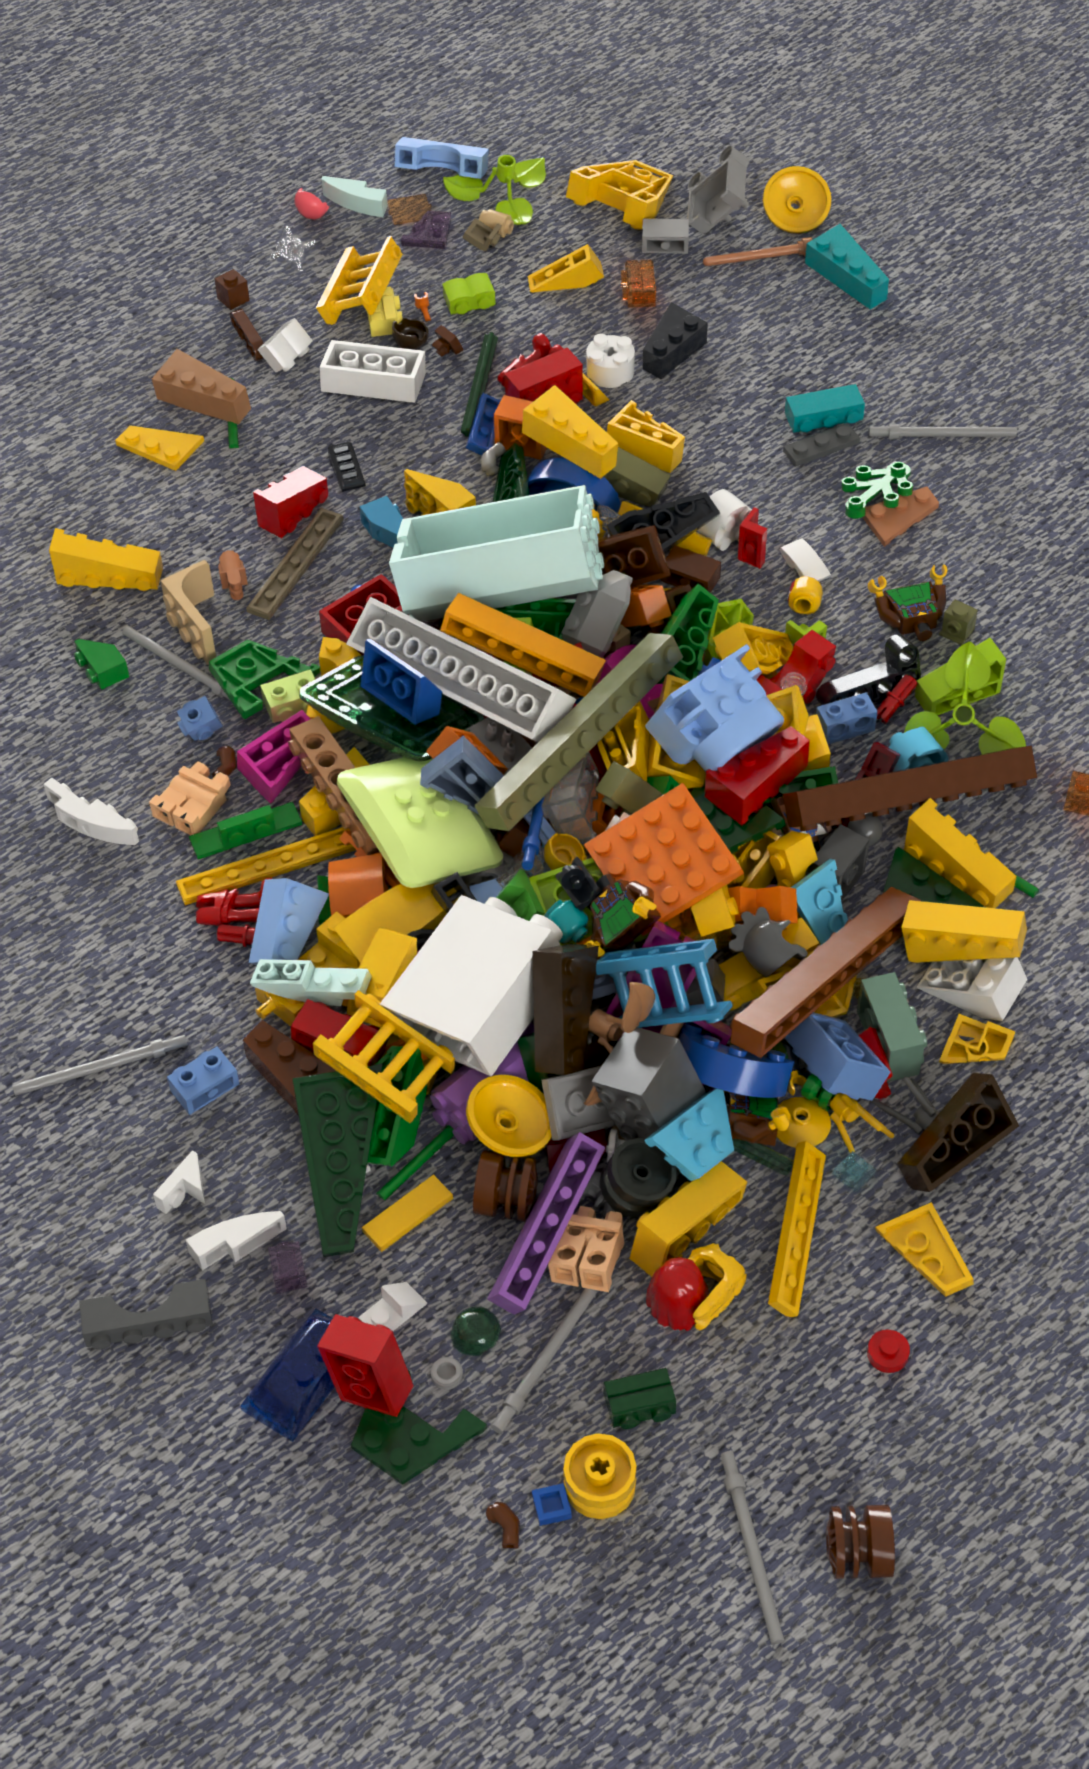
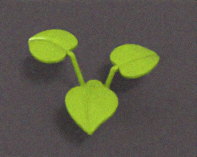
[443,155,546,225]
[904,642,1026,754]

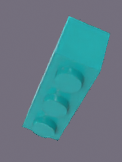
[785,384,865,433]

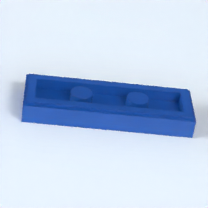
[466,393,500,456]

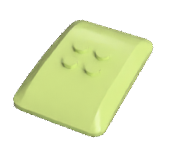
[337,753,503,888]

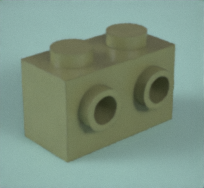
[595,761,664,815]

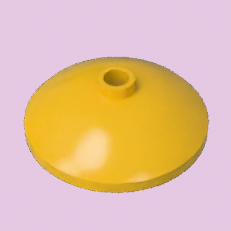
[763,166,831,234]
[466,1075,552,1157]

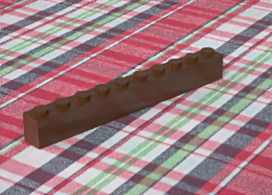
[783,745,1037,832]

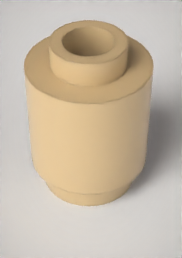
[479,209,514,238]

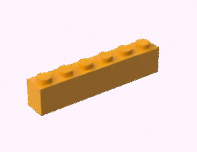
[440,593,606,697]

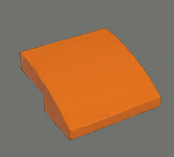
[328,853,389,918]

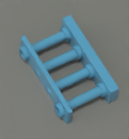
[596,939,733,1028]

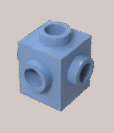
[177,696,223,741]

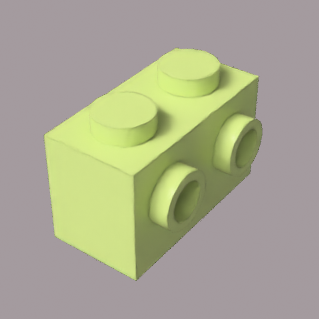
[260,669,322,723]

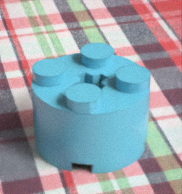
[889,727,949,772]

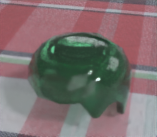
[450,1306,501,1356]

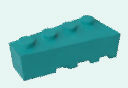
[805,224,889,310]

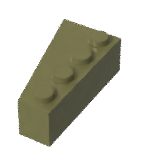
[604,447,671,507]

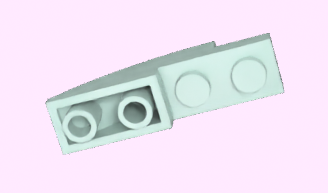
[250,959,372,1006]

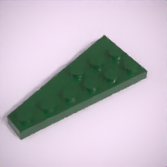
[293,1064,382,1257]

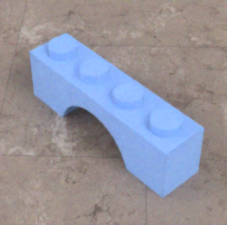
[395,137,489,179]

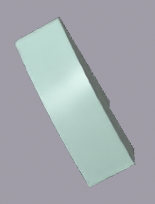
[322,176,387,217]

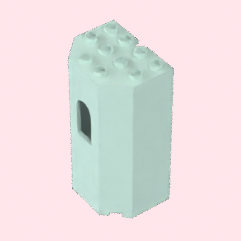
[389,485,604,622]

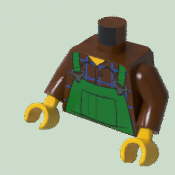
[868,564,947,641]
[584,874,661,957]
[726,1092,791,1146]

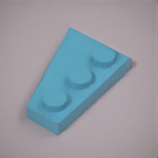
[791,859,848,945]

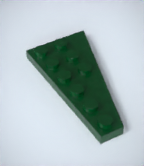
[492,443,529,502]

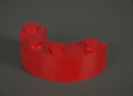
[756,630,836,704]

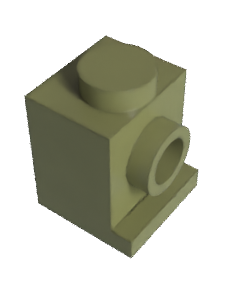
[939,599,978,645]

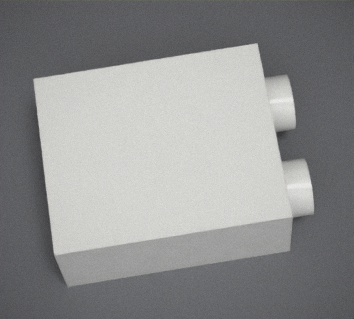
[379,895,563,1076]

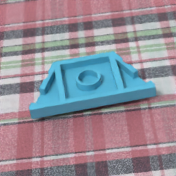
[644,1088,734,1181]

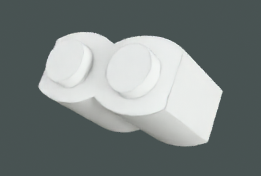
[258,318,313,372]

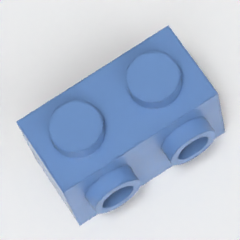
[167,1046,239,1115]

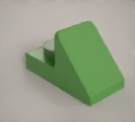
[496,869,545,921]

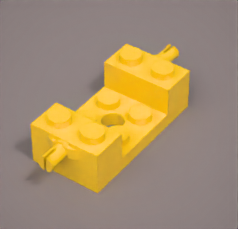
[255,911,361,1026]

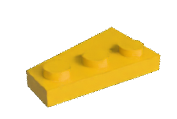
[115,426,204,471]

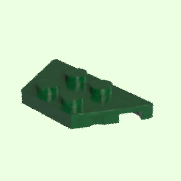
[883,847,984,907]

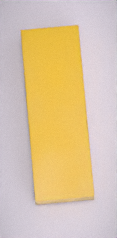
[362,1174,453,1252]

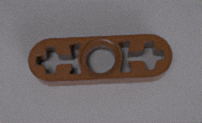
[230,309,264,361]

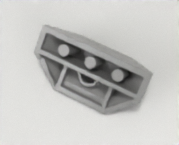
[561,570,632,658]

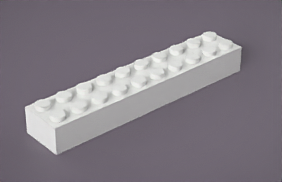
[346,597,576,742]

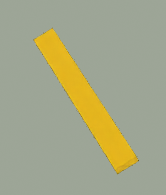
[176,827,356,906]

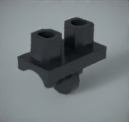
[555,857,603,911]

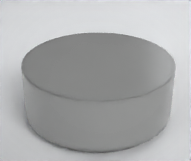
[431,1357,463,1390]

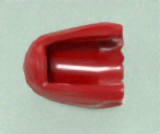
[646,1257,710,1331]

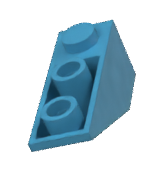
[360,496,403,548]

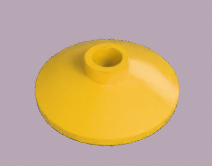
[777,1097,831,1148]

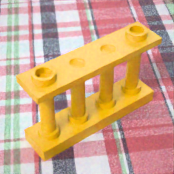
[316,236,403,325]
[313,990,455,1123]

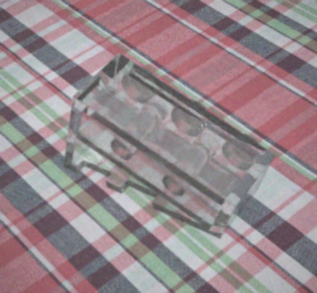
[541,752,599,846]

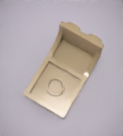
[161,560,216,665]

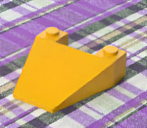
[566,160,673,230]

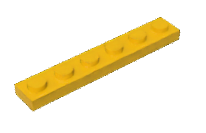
[768,1141,826,1317]

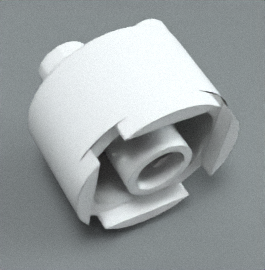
[586,334,635,388]
[698,489,752,551]

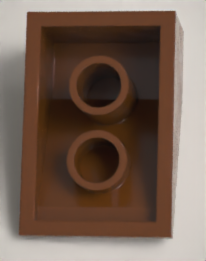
[598,525,671,587]

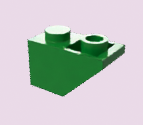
[74,639,129,690]

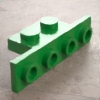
[188,802,303,860]

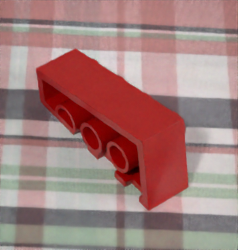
[705,726,810,826]

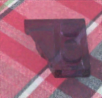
[401,211,451,249]

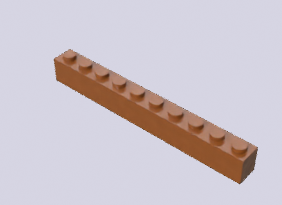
[730,887,921,1058]

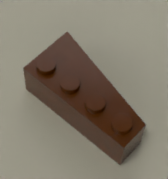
[243,1020,336,1115]

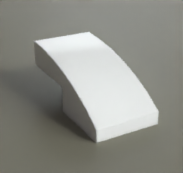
[779,538,831,582]

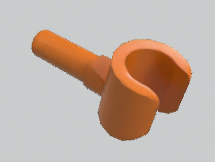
[414,292,431,321]

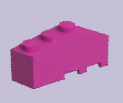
[237,710,311,804]

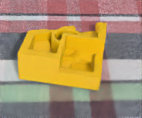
[939,1014,1015,1064]

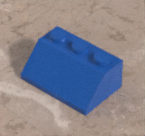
[361,638,442,724]

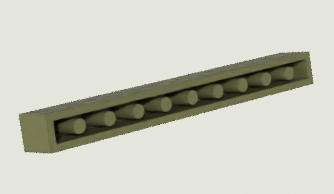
[474,633,683,831]

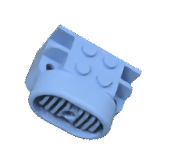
[645,644,784,772]

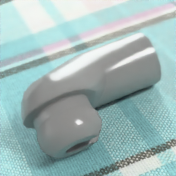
[481,442,506,476]

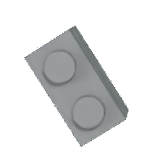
[642,219,689,254]

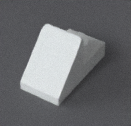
[153,1151,205,1214]
[358,1282,427,1331]

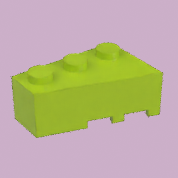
[915,638,1006,715]

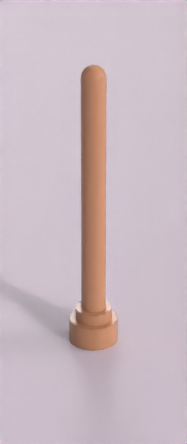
[703,237,812,266]

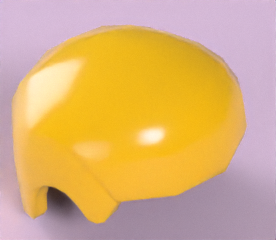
[543,833,587,870]

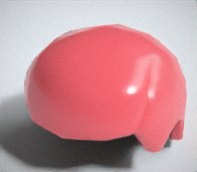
[294,188,329,220]

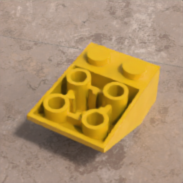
[404,469,476,516]
[347,928,417,1028]

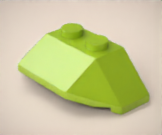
[704,599,754,666]

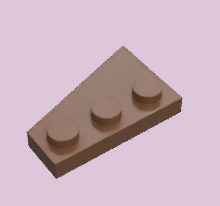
[863,486,939,547]

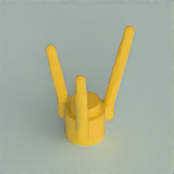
[830,1093,894,1153]

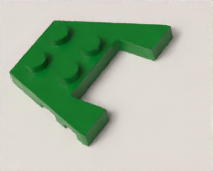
[209,639,320,719]

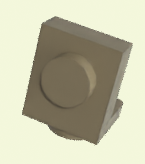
[462,218,502,251]

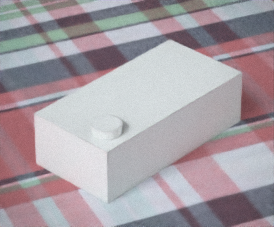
[320,340,426,403]

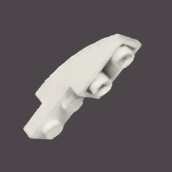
[44,778,139,845]

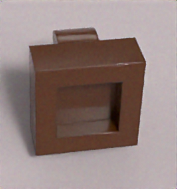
[432,325,464,357]

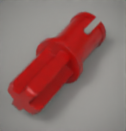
[877,675,917,724]
[217,924,255,947]

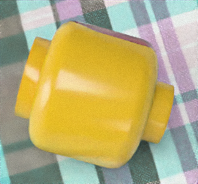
[788,576,823,614]

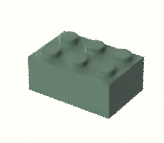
[857,972,927,1082]

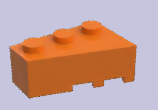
[620,584,672,627]

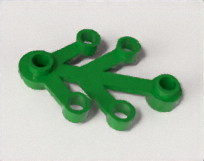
[841,462,913,519]

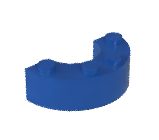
[527,457,621,528]
[678,1022,794,1098]

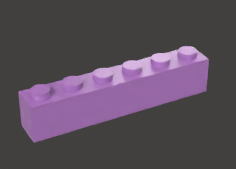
[487,1132,606,1315]

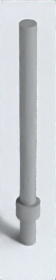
[868,424,1017,439]
[122,626,230,700]
[12,1034,188,1096]
[491,1288,598,1434]
[721,1451,785,1645]

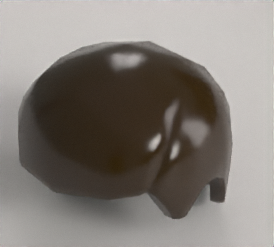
[392,317,429,350]

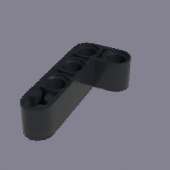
[816,634,921,705]

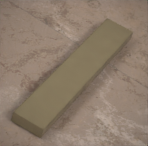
[246,508,344,620]

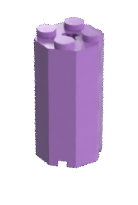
[430,1022,534,1144]

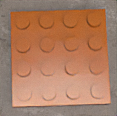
[584,783,744,936]

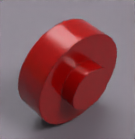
[867,1329,910,1373]

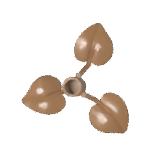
[583,982,684,1106]

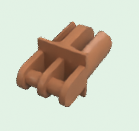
[218,550,248,600]

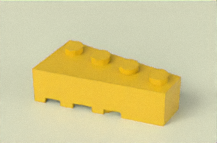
[901,900,1027,963]

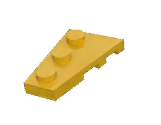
[875,1202,974,1297]

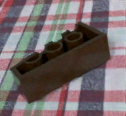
[532,944,599,1075]
[897,1073,1019,1192]

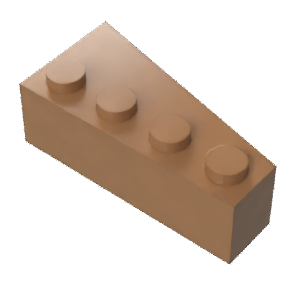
[152,349,251,424]

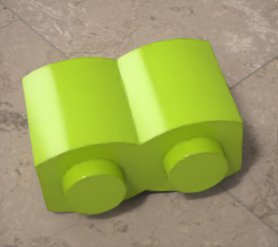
[442,273,496,315]

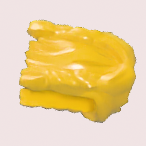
[688,1243,747,1330]

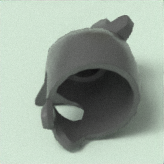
[728,907,808,978]

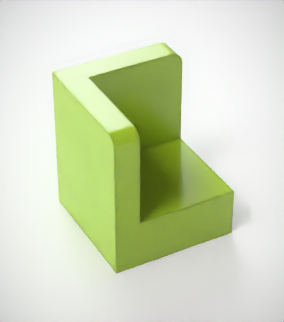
[785,620,827,644]

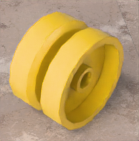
[563,1433,637,1519]

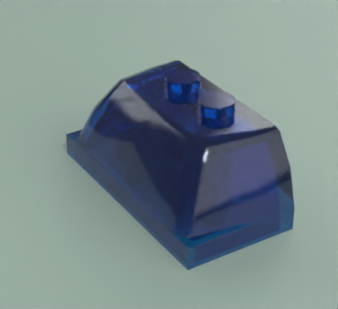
[240,1308,335,1442]

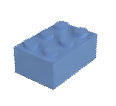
[785,1012,890,1101]

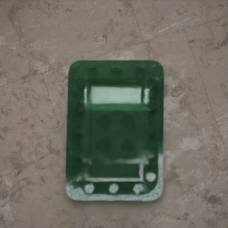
[299,655,484,761]

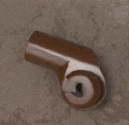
[212,745,237,778]
[486,1502,520,1549]

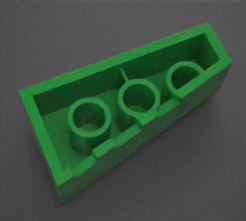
[657,584,719,684]

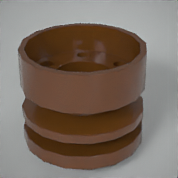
[473,1150,538,1222]
[826,1505,895,1579]

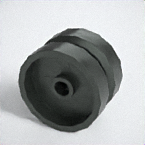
[600,1138,677,1218]

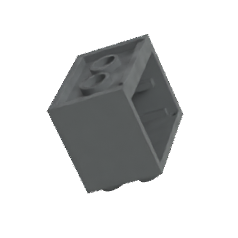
[592,1027,706,1140]

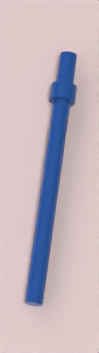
[522,793,548,870]

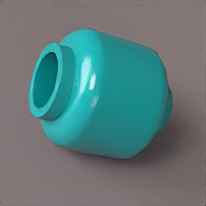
[544,900,588,944]

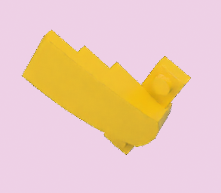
[333,882,459,963]

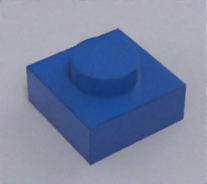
[532,1483,572,1526]

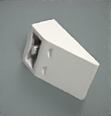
[917,957,1027,1021]

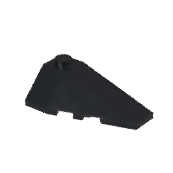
[606,492,720,554]

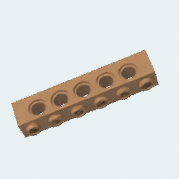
[288,716,379,855]

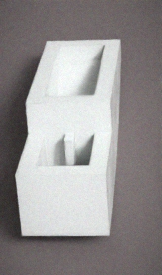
[186,1211,287,1271]

